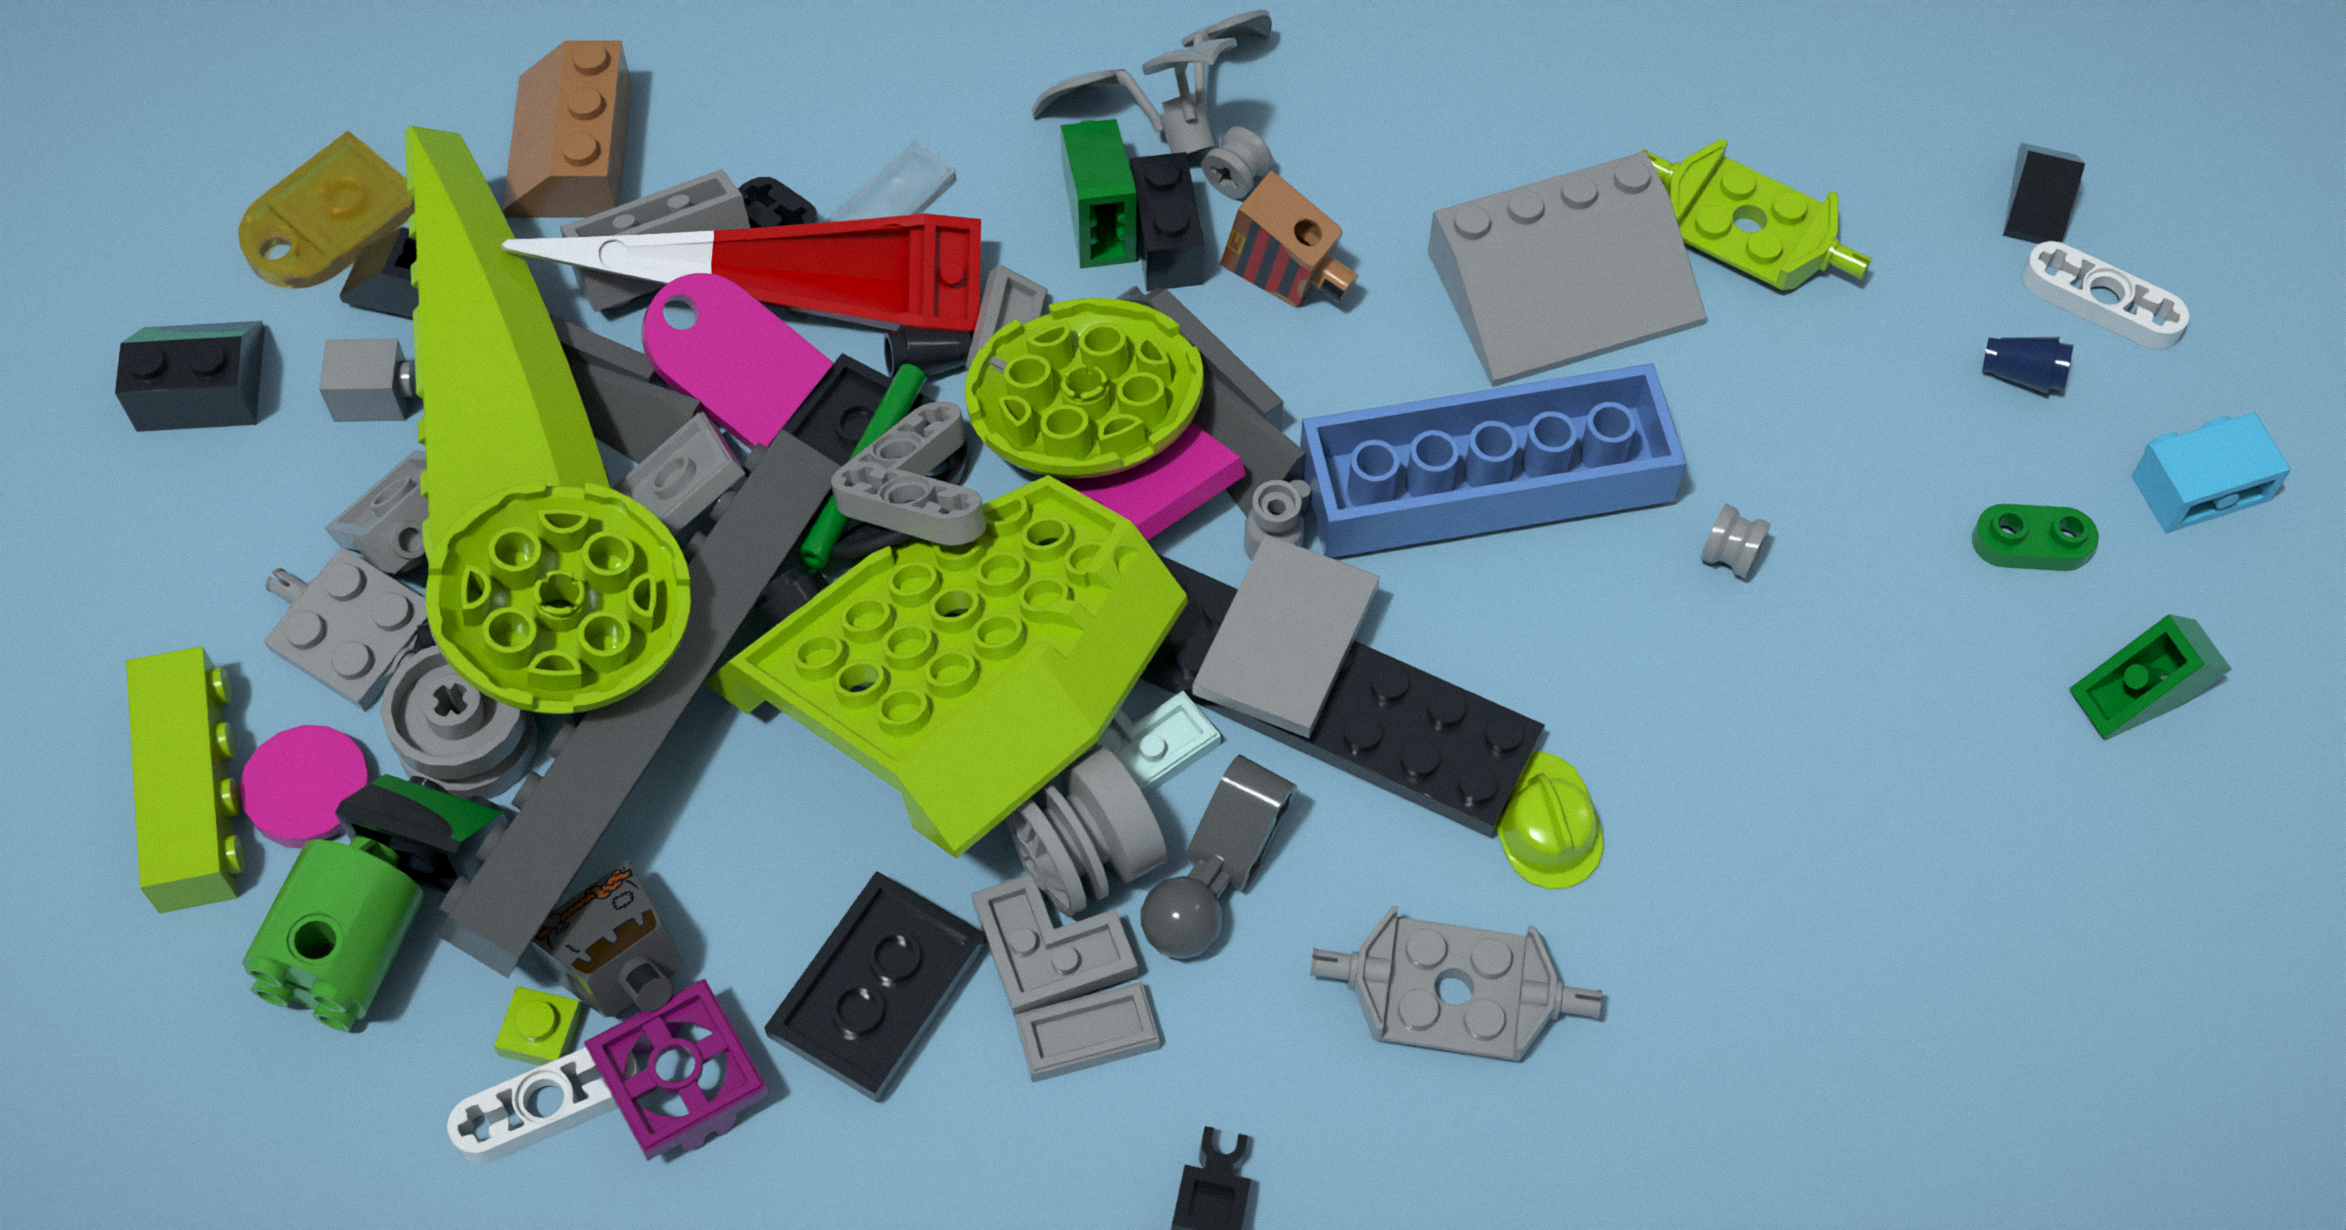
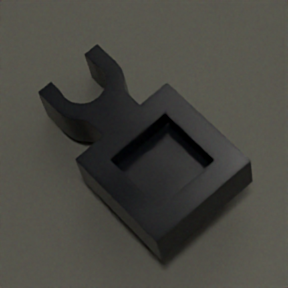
[1171,1126,1251,1230]

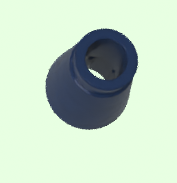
[1982,336,2074,394]

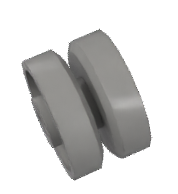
[380,645,539,800]

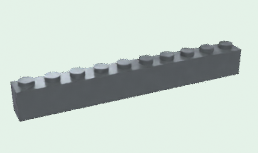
[439,429,841,978]

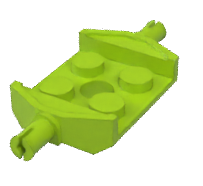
[1641,139,1872,290]

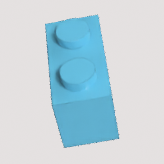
[2132,412,2291,534]

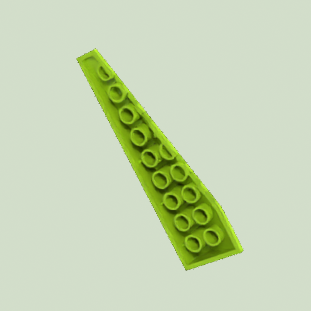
[405,125,611,608]

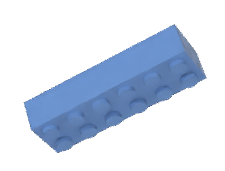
[1300,363,1687,558]

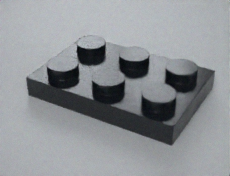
[764,871,986,1103]

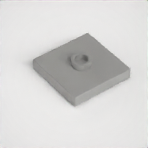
[613,411,746,536]

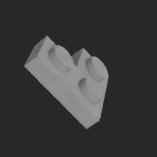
[971,874,1138,1018]

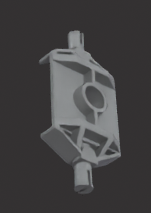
[1309,906,1602,1061]

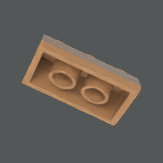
[502,40,632,218]

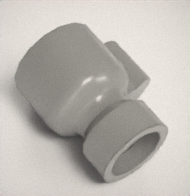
[1244,480,1311,561]

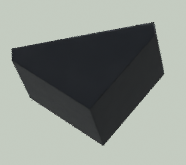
[2003,142,2086,244]

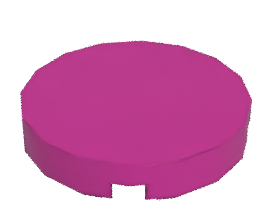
[239,725,373,848]

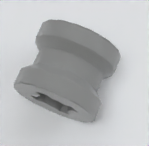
[1202,126,1273,199]
[1701,504,1771,579]

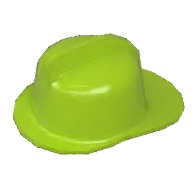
[1496,751,1604,890]

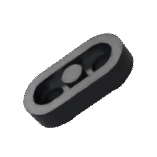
[758,564,830,628]

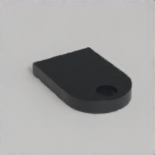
[782,353,969,486]

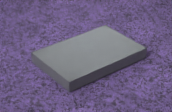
[1193,534,1380,738]

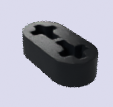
[738,177,821,228]

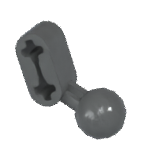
[1140,754,1297,960]

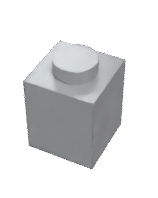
[319,338,416,422]

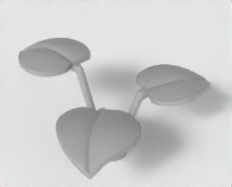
[1032,9,1272,156]

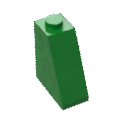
[1060,119,1136,269]

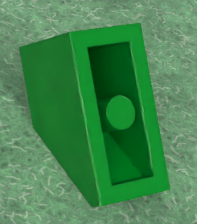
[2069,614,2232,739]

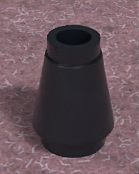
[884,325,972,379]

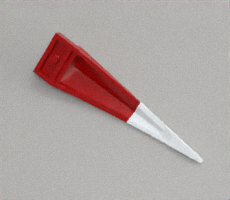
[500,213,981,337]

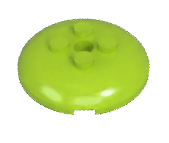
[965,298,1204,479]
[425,480,691,714]

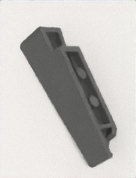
[1116,286,1306,517]
[549,314,703,464]

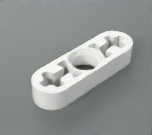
[2022,241,2189,350]
[447,1047,641,1164]

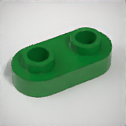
[1972,504,2099,571]

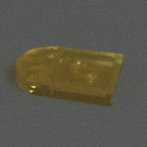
[238,130,415,289]

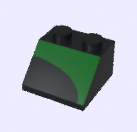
[115,321,265,432]
[335,774,509,894]

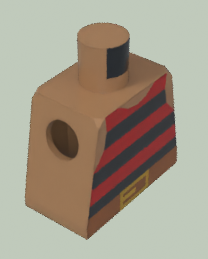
[1220,170,1359,306]

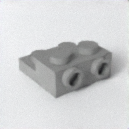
[324,450,429,574]

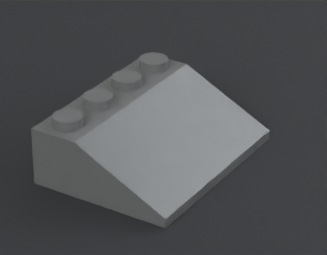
[1428,151,1707,387]

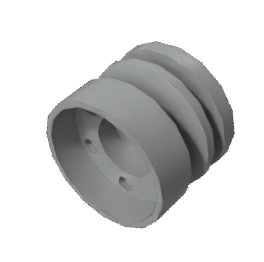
[1005,745,1167,917]

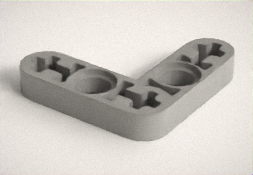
[831,401,987,546]

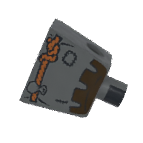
[531,860,684,1018]

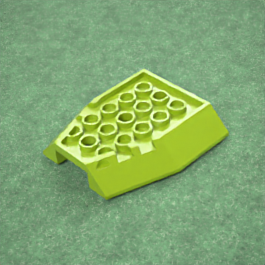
[706,475,1188,859]

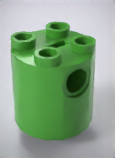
[242,836,426,1032]

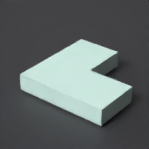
[1082,691,1221,797]

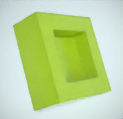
[494,986,583,1066]

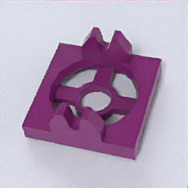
[584,978,769,1161]

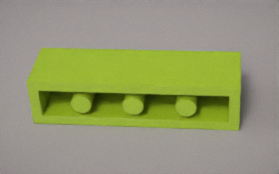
[126,646,245,914]

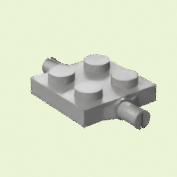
[263,547,428,712]

